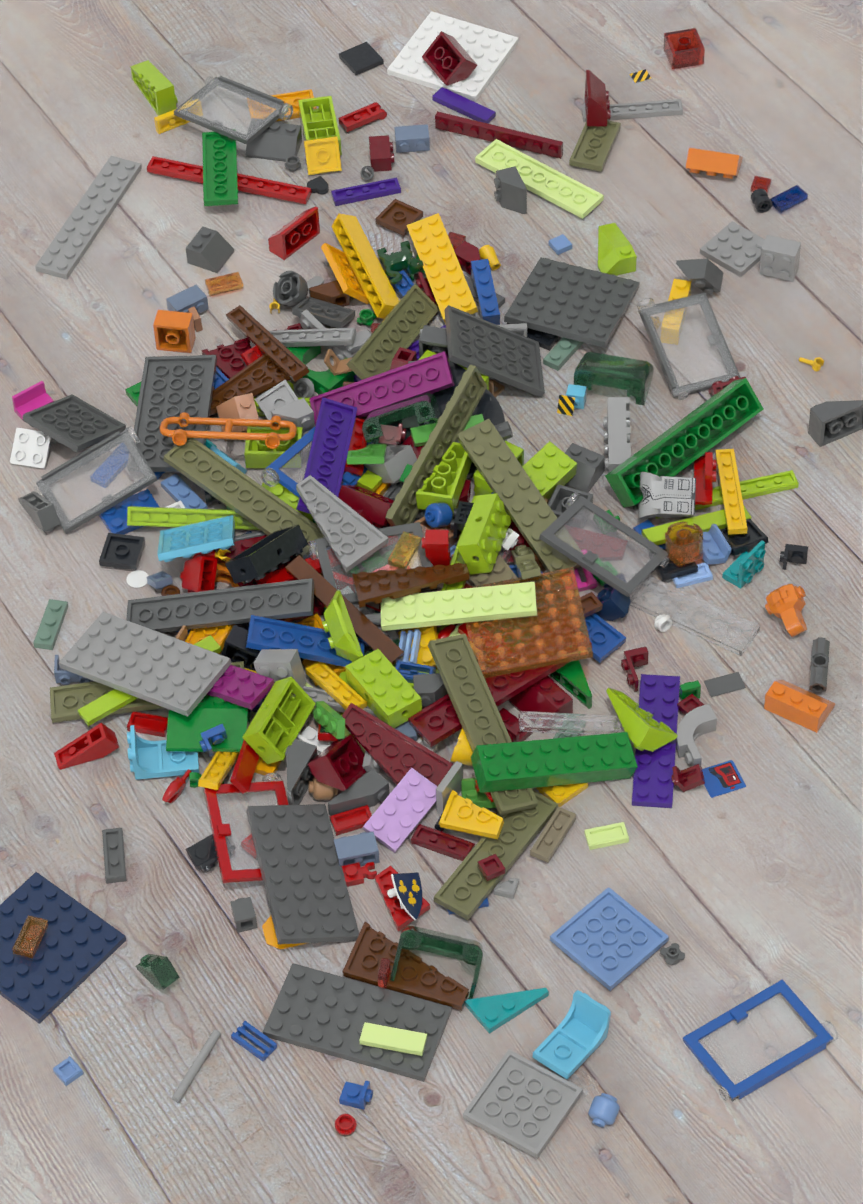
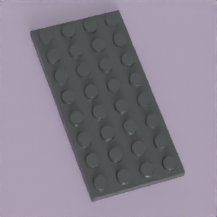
[128,355,217,472]
[246,804,359,944]
[263,963,452,1082]

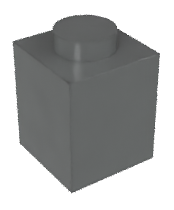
[230,897,258,933]

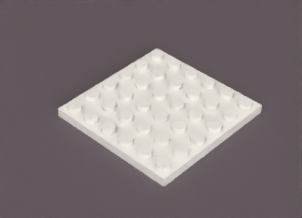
[387,11,519,102]

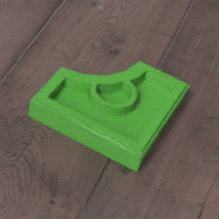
[347,444,387,464]

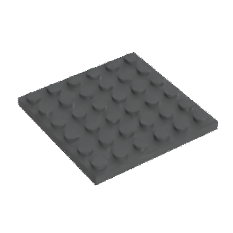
[504,257,640,348]

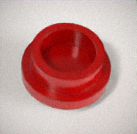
[335,1114,357,1135]

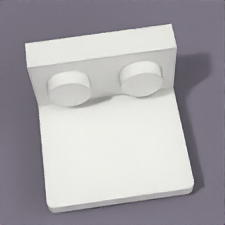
[10,428,56,469]

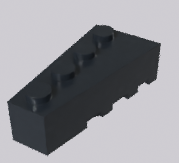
[221,625,304,671]

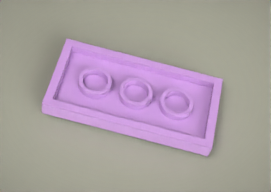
[363,768,437,853]

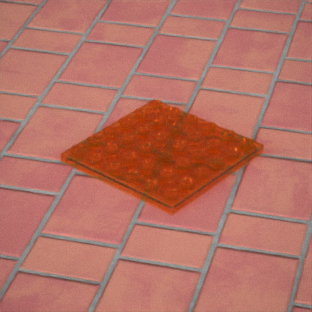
[463,567,593,678]

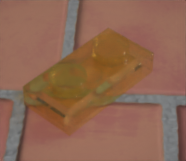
[388,531,421,569]

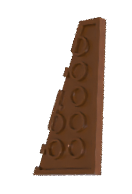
[209,354,291,416]
[352,563,469,608]
[342,922,469,1011]

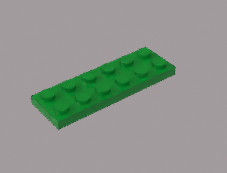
[202,130,238,206]

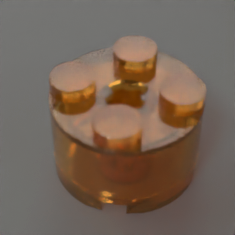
[665,522,703,566]

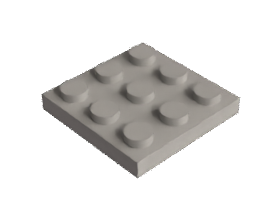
[700,221,765,277]

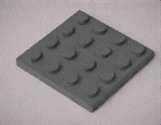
[23,394,126,452]

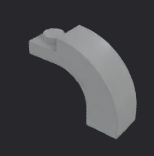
[676,704,717,767]

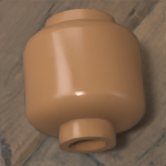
[308,776,338,800]

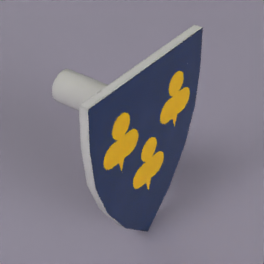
[387,872,422,920]

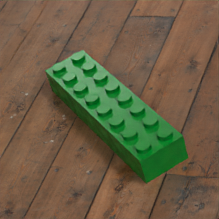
[471,732,638,793]

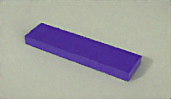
[432,87,496,123]
[331,177,401,206]

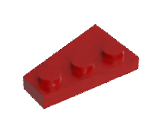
[375,865,430,932]

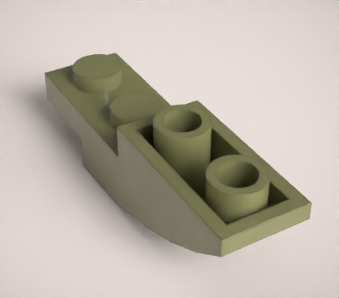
[511,545,541,583]

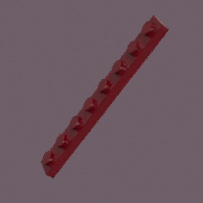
[435,111,563,159]

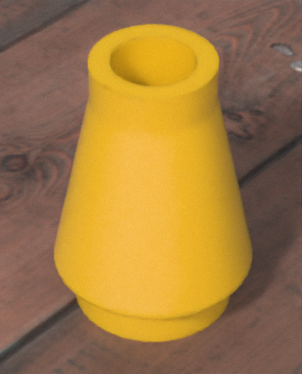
[479,245,501,271]

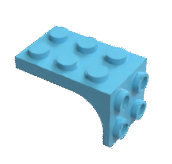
[127,725,199,780]
[532,990,611,1080]

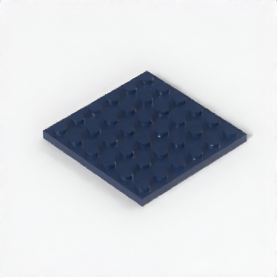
[0,872,126,1024]

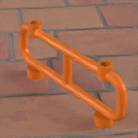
[160,412,297,449]

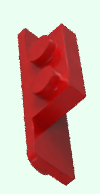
[694,452,717,505]

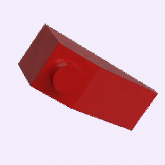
[422,530,451,566]
[54,723,119,770]

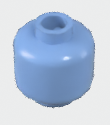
[588,1093,620,1128]

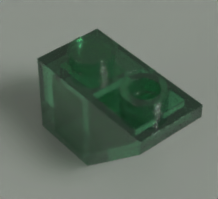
[136,954,180,990]

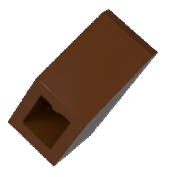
[309,280,350,307]

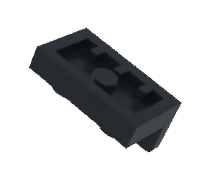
[450,501,474,538]
[185,833,236,871]

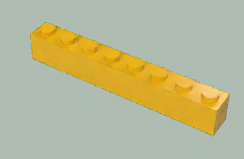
[331,213,399,319]

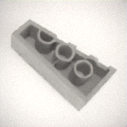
[604,397,631,473]

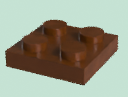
[375,199,423,236]

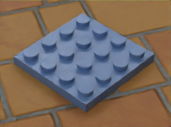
[550,887,669,991]

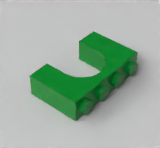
[287,346,356,395]

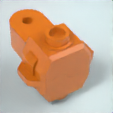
[765,584,807,637]

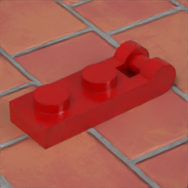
[338,102,387,132]

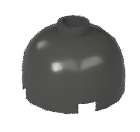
[273,271,308,307]

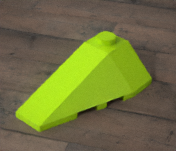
[598,223,637,276]
[606,688,678,752]

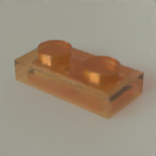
[205,272,243,296]
[12,915,48,958]

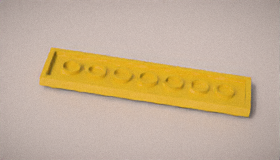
[407,213,478,324]

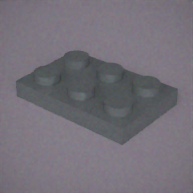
[292,296,356,328]

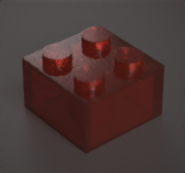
[663,28,705,69]

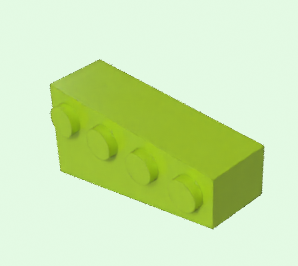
[416,442,472,513]

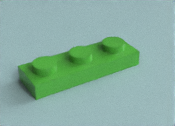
[313,701,345,739]

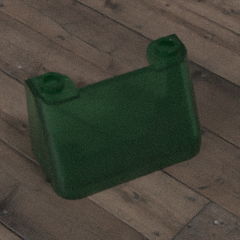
[574,352,654,405]

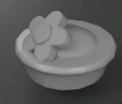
[294,378,314,398]

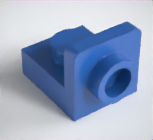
[199,724,227,757]
[339,1081,373,1110]

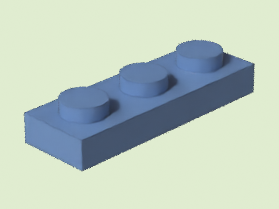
[161,474,208,509]

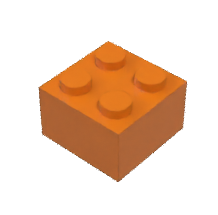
[153,310,196,353]

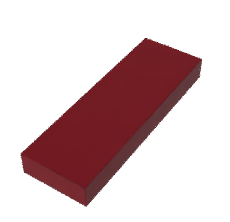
[411,824,475,861]

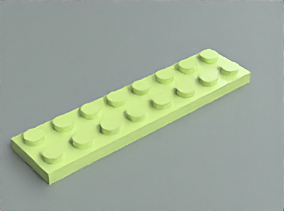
[475,139,604,219]
[381,582,537,631]

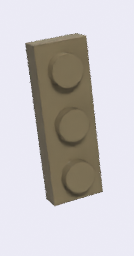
[530,806,576,863]

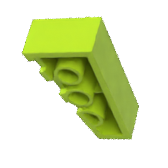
[130,60,178,116]

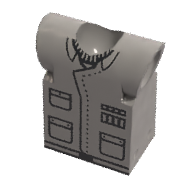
[638,472,696,519]

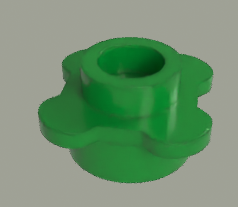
[357,309,377,326]

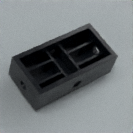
[225,524,309,584]

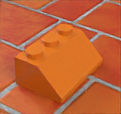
[686,148,743,179]
[764,680,835,733]

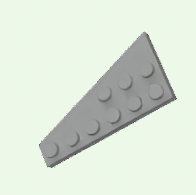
[296,475,388,573]

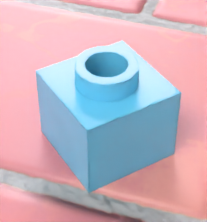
[566,384,587,409]

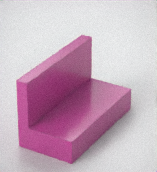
[12,381,54,420]

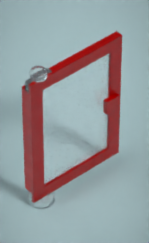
[204,773,288,883]

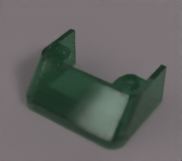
[390,926,483,999]

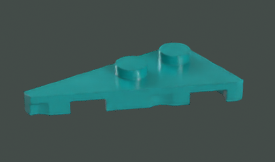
[465,988,549,1034]

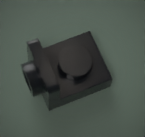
[780,544,809,570]

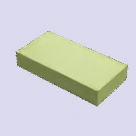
[584,822,629,850]

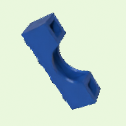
[471,259,500,325]

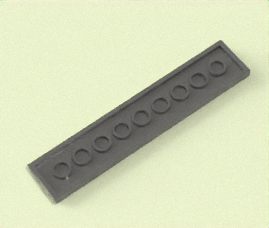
[126,578,314,633]

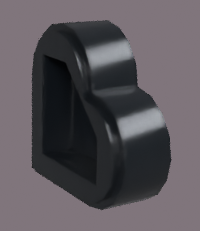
[307,176,329,194]

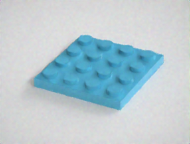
[157,515,235,562]

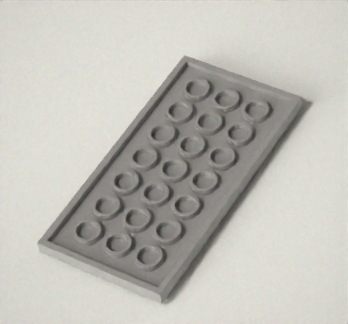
[59,612,231,716]

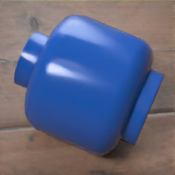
[425,503,453,528]

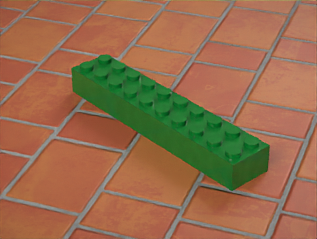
[605,378,764,507]

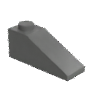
[18,491,61,531]
[328,769,390,816]

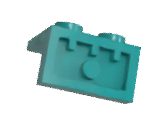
[722,540,766,589]

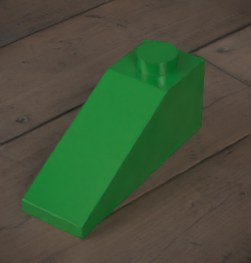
[549,658,592,709]

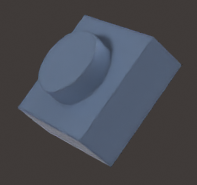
[146,571,173,589]

